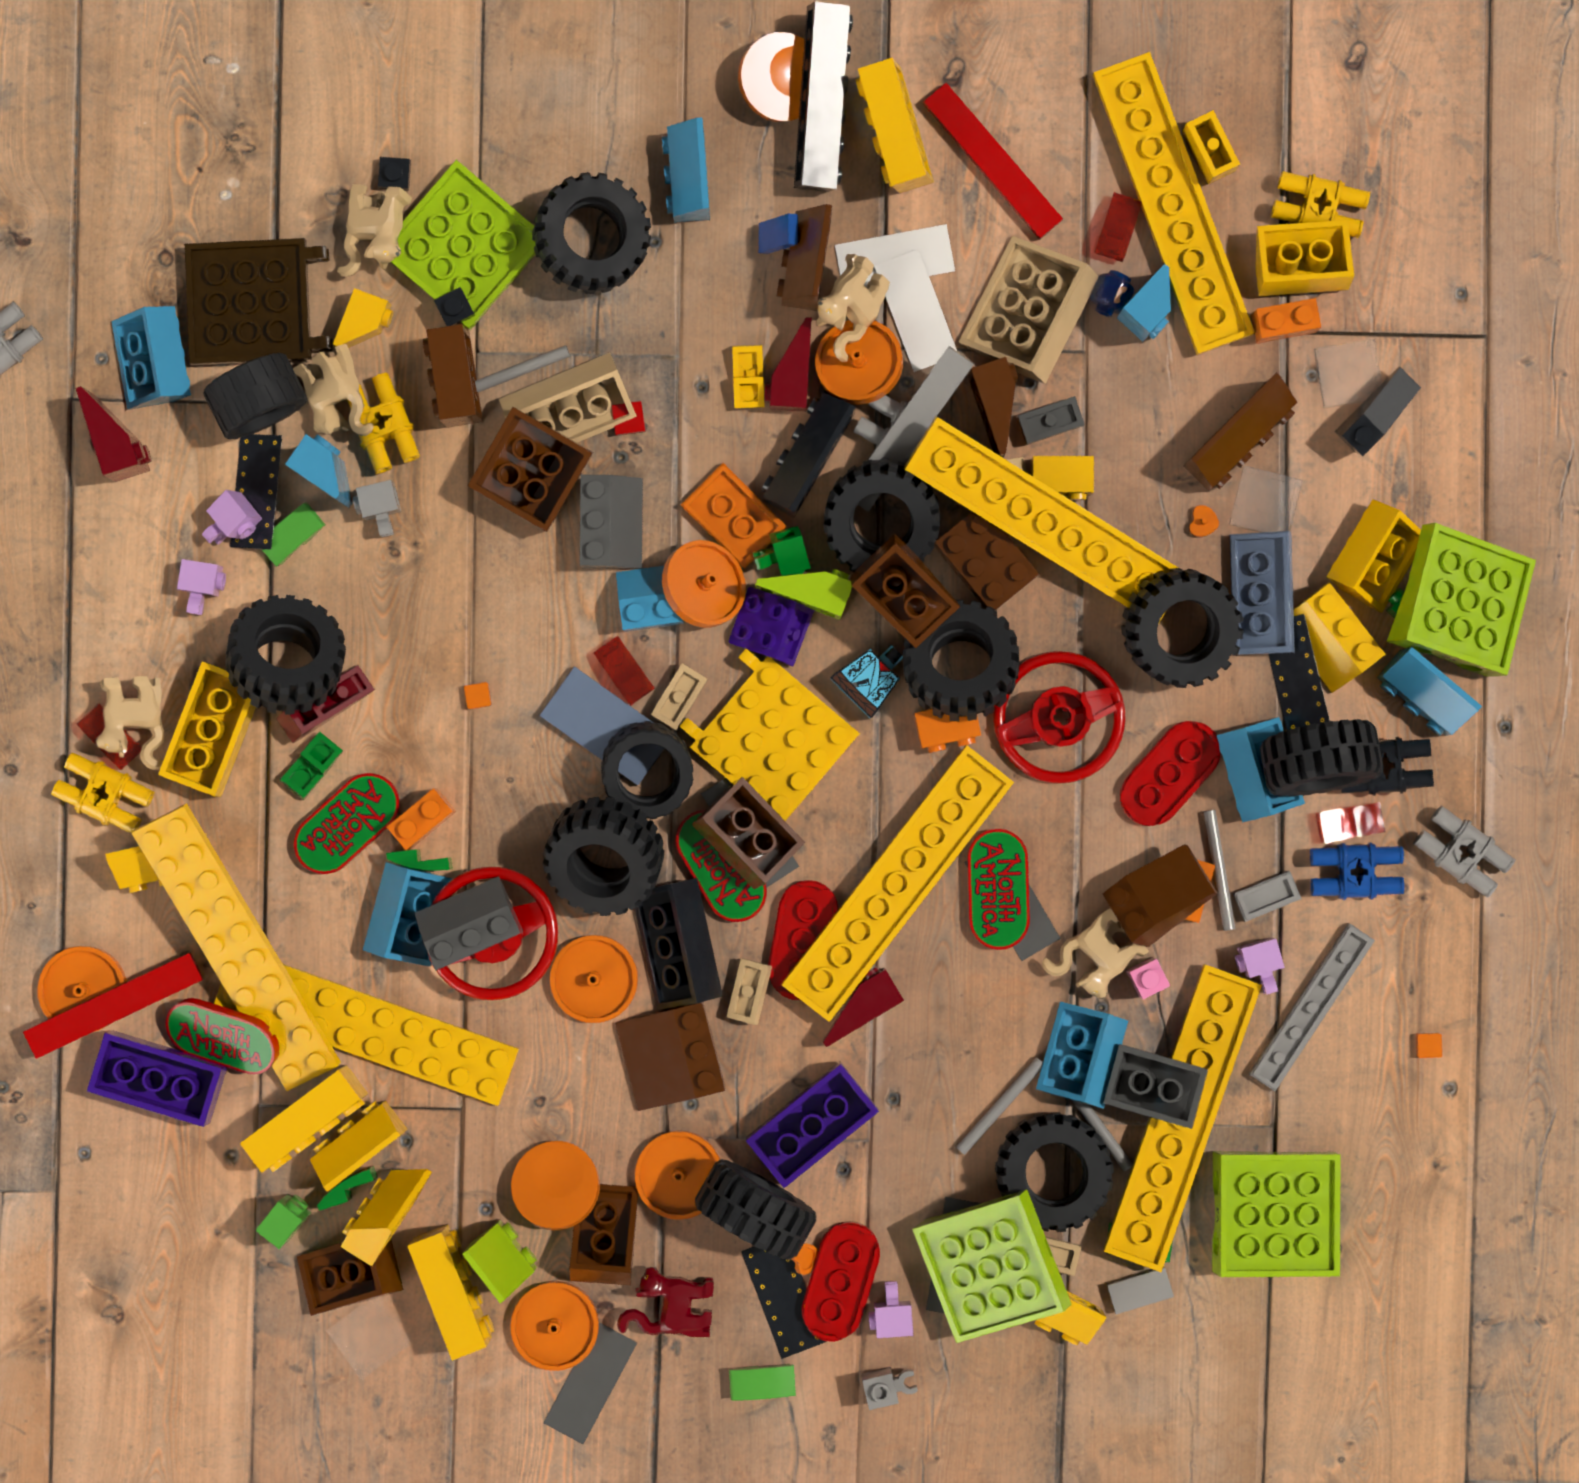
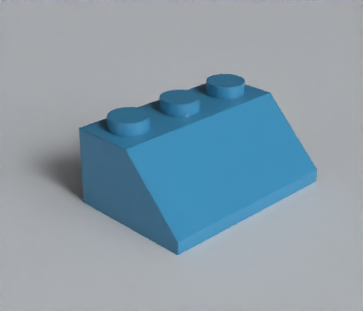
[662,117,710,222]
[111,306,191,410]
[285,434,352,508]
[1376,647,1482,736]
[1217,717,1305,823]
[363,862,452,967]
[1036,1002,1128,1109]

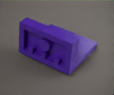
[728,587,814,667]

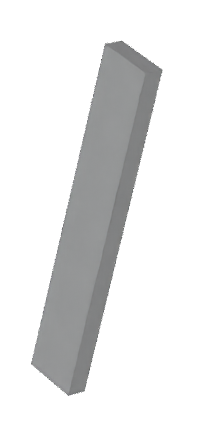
[858,346,974,512]
[1249,923,1375,1091]

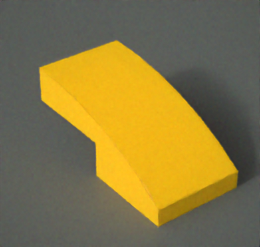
[732,345,765,408]

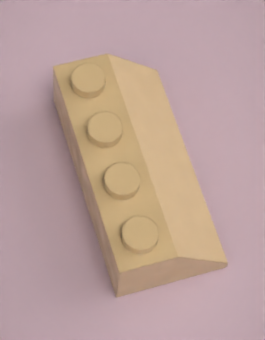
[499,353,637,443]

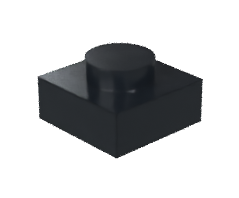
[378,157,411,191]
[434,287,475,326]

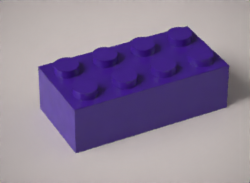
[87,1030,228,1127]
[746,1061,879,1188]

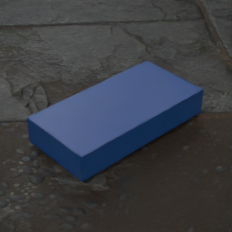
[758,213,798,254]

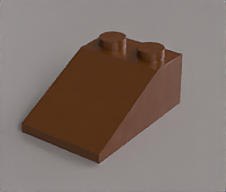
[968,357,1018,458]
[851,534,960,648]
[1103,844,1218,947]
[569,1184,638,1286]
[297,1239,404,1316]

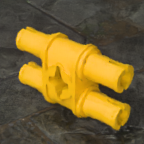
[1271,171,1371,238]
[347,372,420,474]
[51,752,155,834]

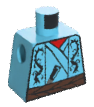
[830,645,903,719]

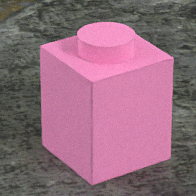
[1126,957,1170,999]

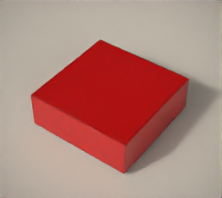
[612,401,646,436]

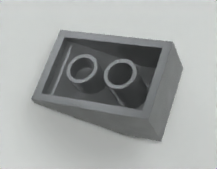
[1103,1044,1208,1129]

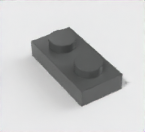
[1017,396,1085,445]

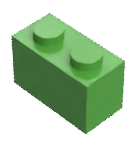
[255,1194,312,1249]

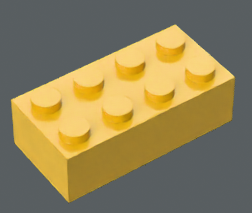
[855,57,934,193]
[158,661,256,797]
[240,1065,368,1173]
[407,1224,494,1361]

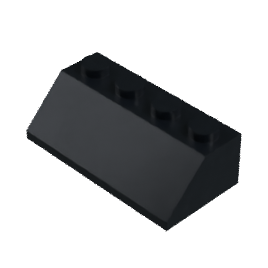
[761,393,856,518]
[635,878,723,1010]

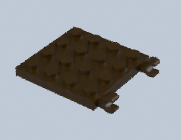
[184,238,333,366]

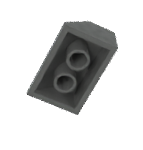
[580,474,643,569]
[415,876,523,971]

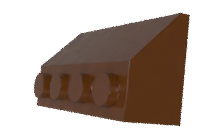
[1183,372,1297,491]

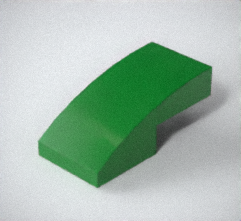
[280,731,343,800]
[386,849,453,871]
[317,1166,377,1211]

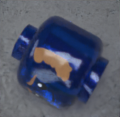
[1090,270,1134,317]

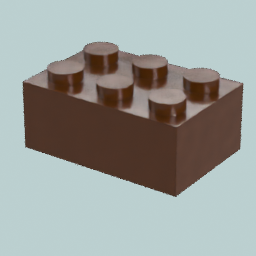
[423,324,483,428]
[934,511,1039,610]
[692,777,805,889]

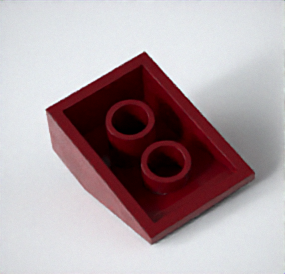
[75,386,152,482]

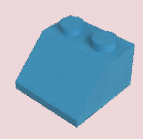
[1117,264,1171,342]
[616,566,684,632]

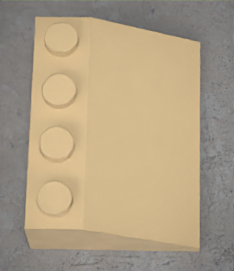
[959,236,1099,384]

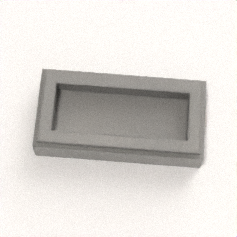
[1233,871,1301,922]
[1106,1266,1174,1315]

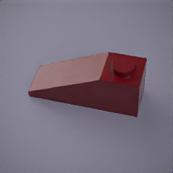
[764,317,812,412]
[276,665,375,743]
[823,966,904,1047]

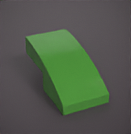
[262,502,326,567]
[729,1364,796,1401]

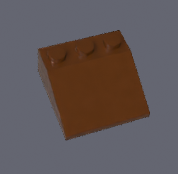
[777,204,832,311]
[468,407,594,532]
[615,1002,726,1111]

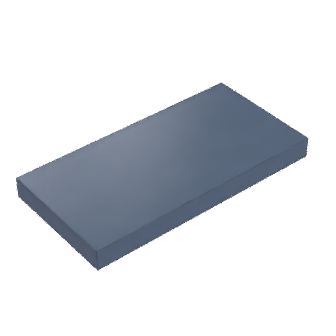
[1230,531,1295,655]
[540,666,665,785]

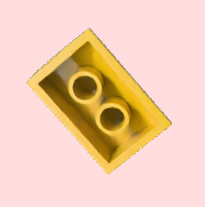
[1255,220,1354,296]
[1326,499,1421,613]
[1293,583,1386,693]
[105,833,207,893]
[310,1101,408,1192]
[341,1169,432,1266]
[1034,1290,1106,1345]

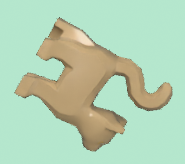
[337,184,412,277]
[816,254,890,362]
[293,344,374,436]
[96,676,165,770]
[1042,908,1149,999]

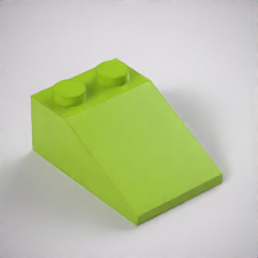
[755,569,853,620]
[462,1220,537,1303]

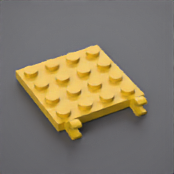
[679,649,860,821]

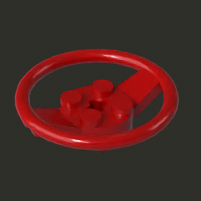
[993,651,1126,784]
[427,866,558,1001]

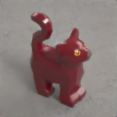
[617,1267,714,1337]

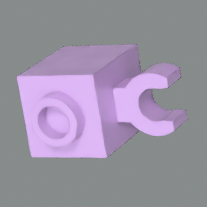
[202,490,262,545]
[177,559,226,615]
[1235,937,1285,995]
[869,1281,913,1338]

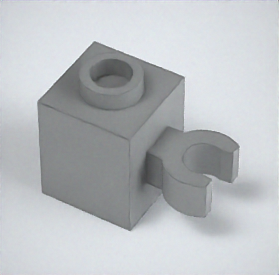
[353,480,402,538]
[861,1367,918,1410]

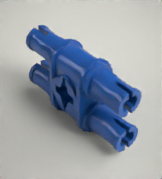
[1310,842,1404,900]

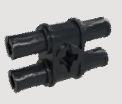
[1341,736,1434,796]

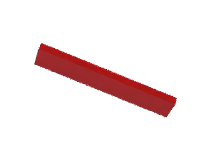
[923,83,1063,240]
[23,952,204,1059]

